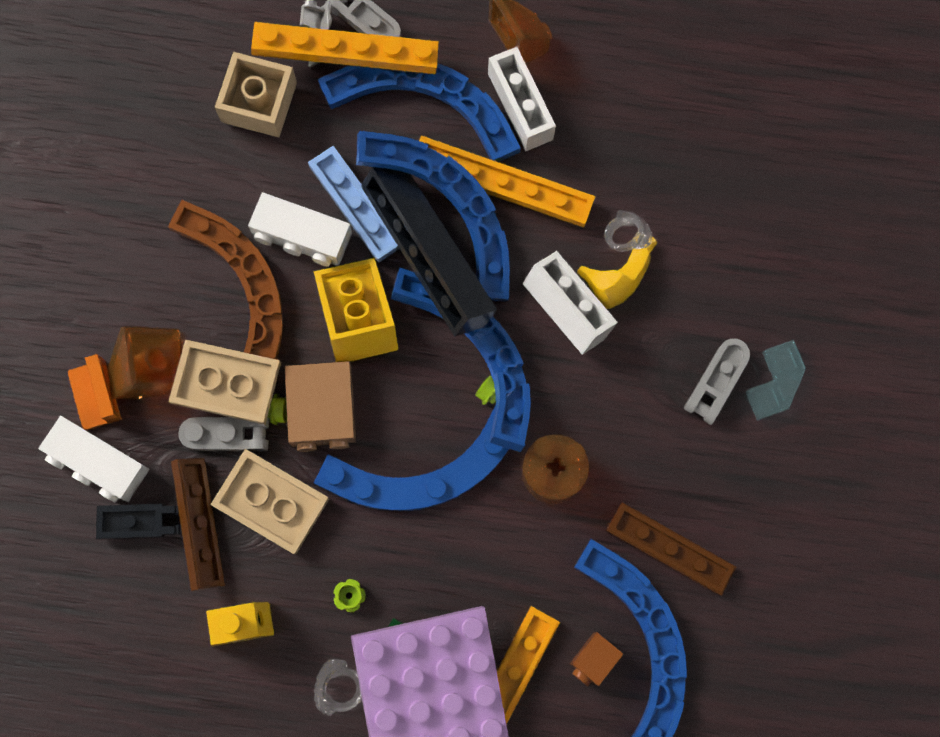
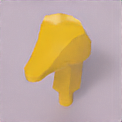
[577,236,657,309]

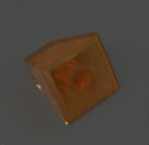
[488,0,552,64]
[108,326,182,399]

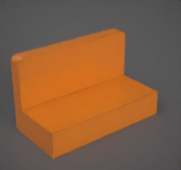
[68,354,122,431]

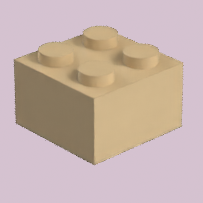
[215,52,297,137]

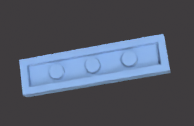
[308,146,399,263]

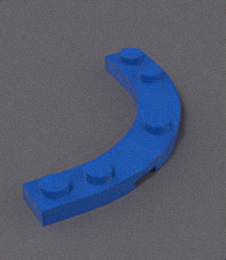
[317,63,521,162]
[356,131,510,302]
[391,268,531,452]
[314,405,509,511]
[574,539,687,737]

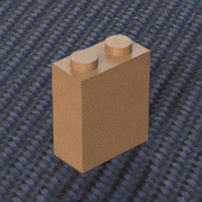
[285,361,356,452]

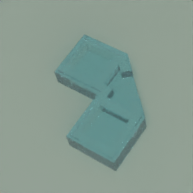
[745,340,806,421]

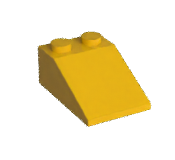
[314,258,398,362]

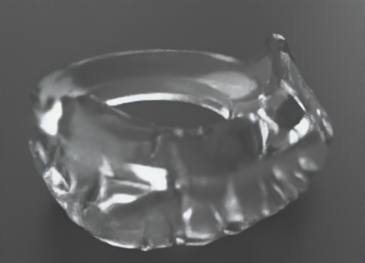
[604,210,652,252]
[314,658,362,716]

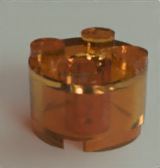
[521,434,589,504]

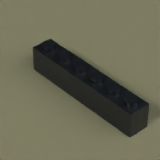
[361,167,497,337]

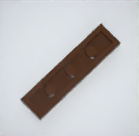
[171,458,225,591]
[605,503,737,596]

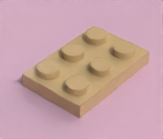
[168,340,281,425]
[211,449,329,555]

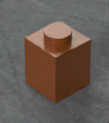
[569,632,623,687]

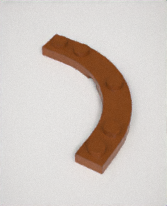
[168,200,283,360]

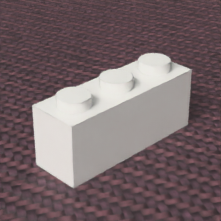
[488,46,556,152]
[248,192,352,267]
[523,251,618,355]
[38,415,150,503]

